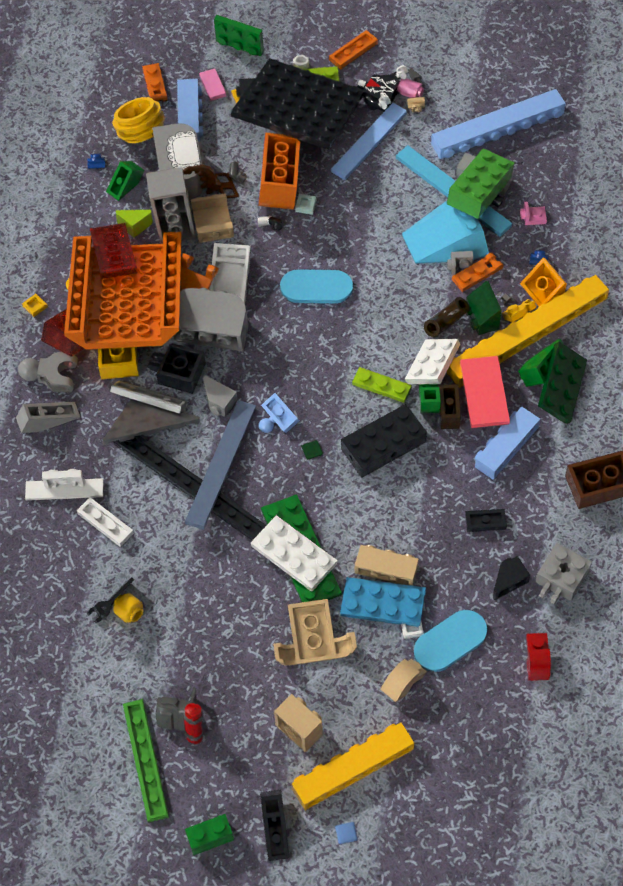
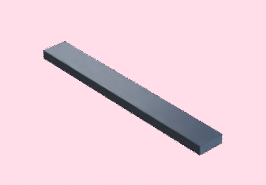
[185,400,256,530]

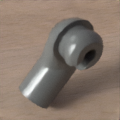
[229,162,247,183]

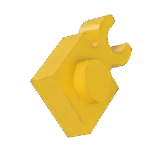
[502,299,537,322]

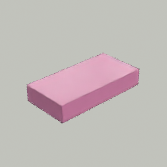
[199,69,226,101]

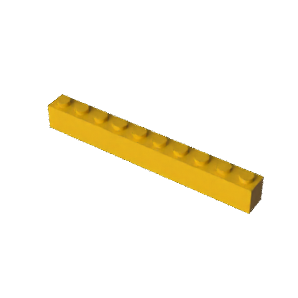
[446,274,609,388]

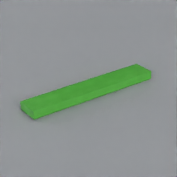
[123,699,169,823]

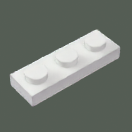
[77,497,134,547]

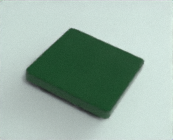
[301,440,323,460]

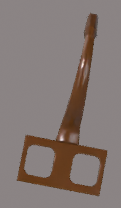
[183,165,239,199]

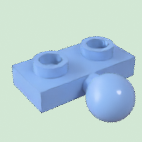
[259,393,300,433]

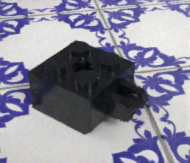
[147,343,206,394]

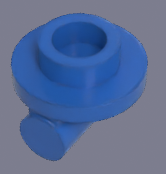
[87,154,106,169]
[529,250,549,265]

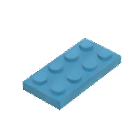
[340,577,426,627]

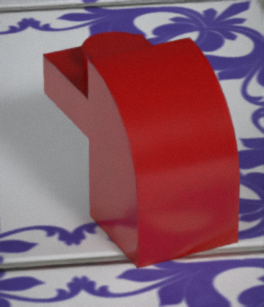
[526,633,551,681]

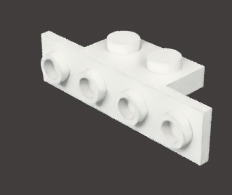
[25,469,104,500]

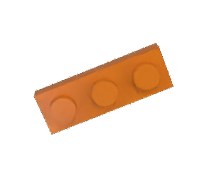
[329,30,378,70]

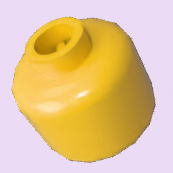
[113,593,143,623]

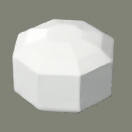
[293,55,309,69]

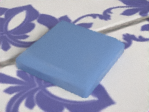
[335,822,358,844]

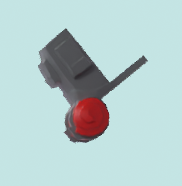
[156,688,204,745]

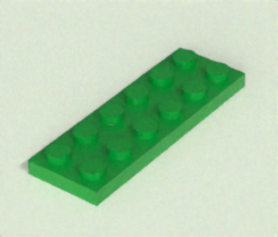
[261,494,342,603]

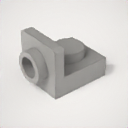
[447,251,473,276]

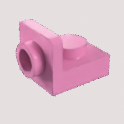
[520,202,547,225]

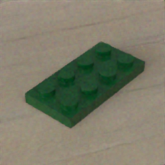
[538,341,587,424]

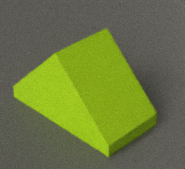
[116,210,153,238]

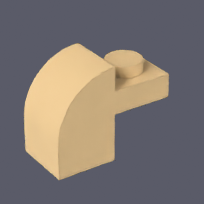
[381,659,427,702]

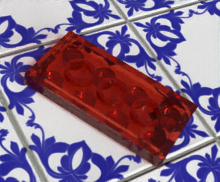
[90,223,137,279]

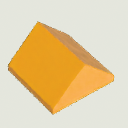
[520,257,567,306]

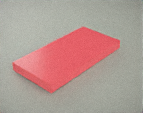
[460,356,510,428]

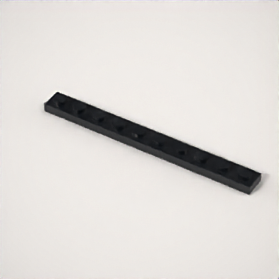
[112,435,267,541]

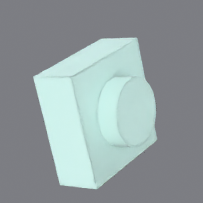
[295,194,316,215]

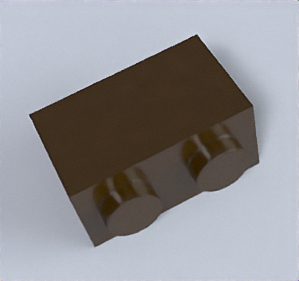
[439,384,461,429]

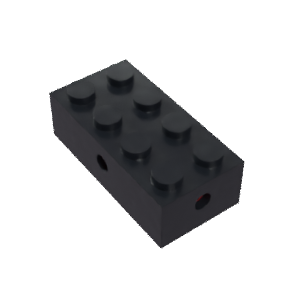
[341,404,427,478]

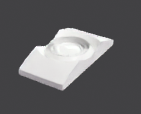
[209,243,251,304]

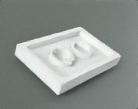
[405,339,460,384]

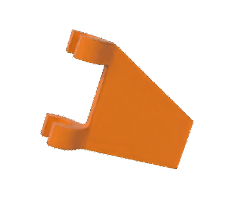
[181,253,219,291]

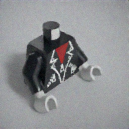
[357,65,408,112]

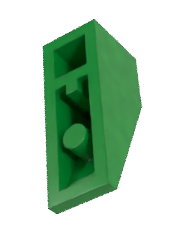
[518,339,563,387]

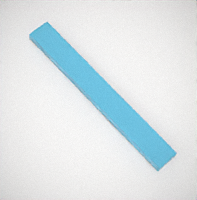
[396,145,512,237]

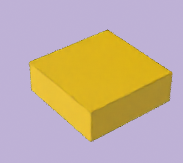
[22,294,48,317]

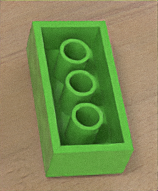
[447,148,514,219]

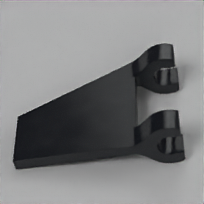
[87,577,134,623]

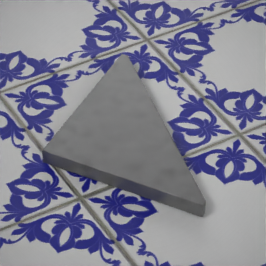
[103,399,200,445]

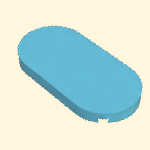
[280,270,353,304]
[414,610,487,672]

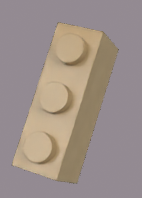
[355,545,419,586]

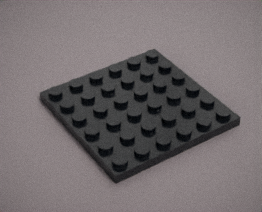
[231,58,364,150]

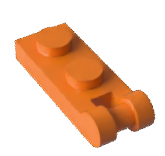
[142,63,168,102]
[452,252,504,292]

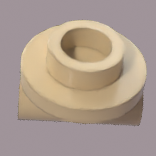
[407,97,425,112]

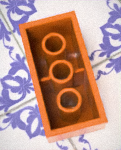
[258,132,300,210]

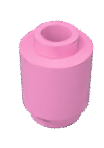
[397,78,424,98]

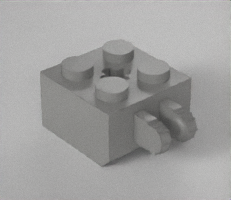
[536,543,592,605]

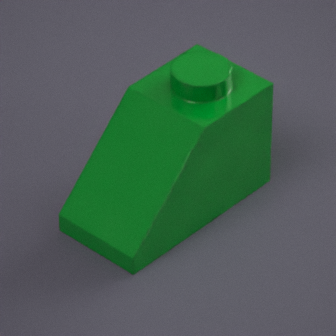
[106,161,145,201]

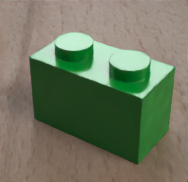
[185,814,234,856]

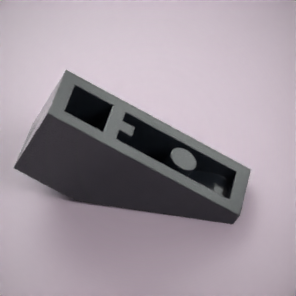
[260,790,290,861]

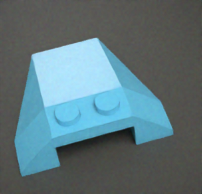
[402,201,489,263]

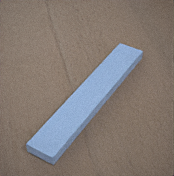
[331,103,407,180]

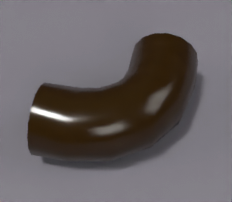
[424,297,470,337]

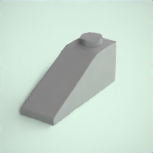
[16,402,80,433]

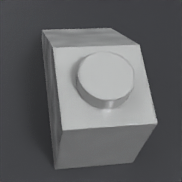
[203,375,238,417]

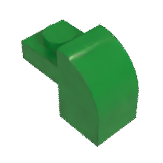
[419,384,440,414]

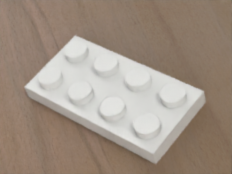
[251,515,337,592]

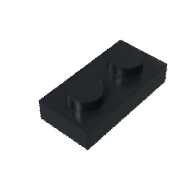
[465,509,507,532]

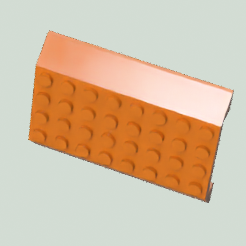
[64,232,182,349]

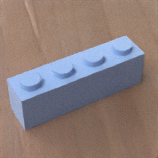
[177,79,203,142]
[474,407,540,480]

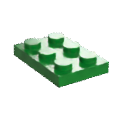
[214,15,264,56]

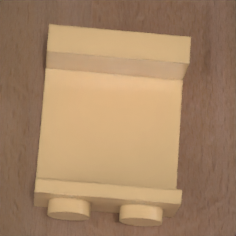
[191,194,234,243]

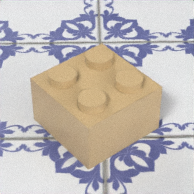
[274,694,323,753]

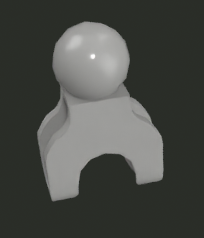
[18,352,78,392]

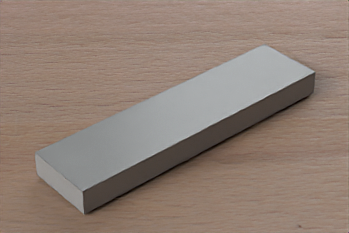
[110,380,187,414]

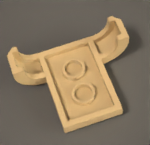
[273,599,357,665]

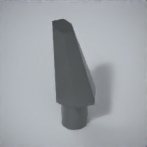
[408,68,424,87]

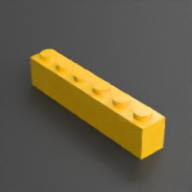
[292,722,414,810]

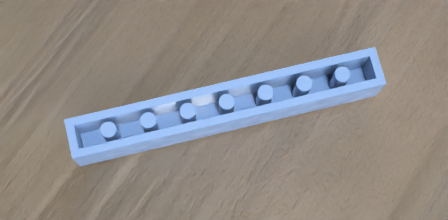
[431,89,566,159]

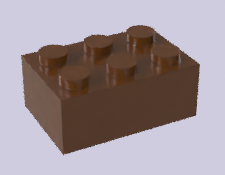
[565,451,623,509]

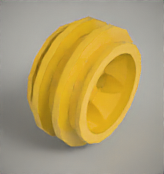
[112,97,165,143]

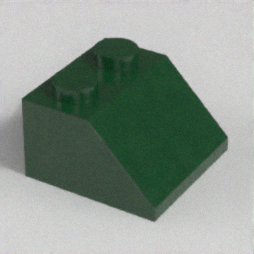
[466,281,502,336]

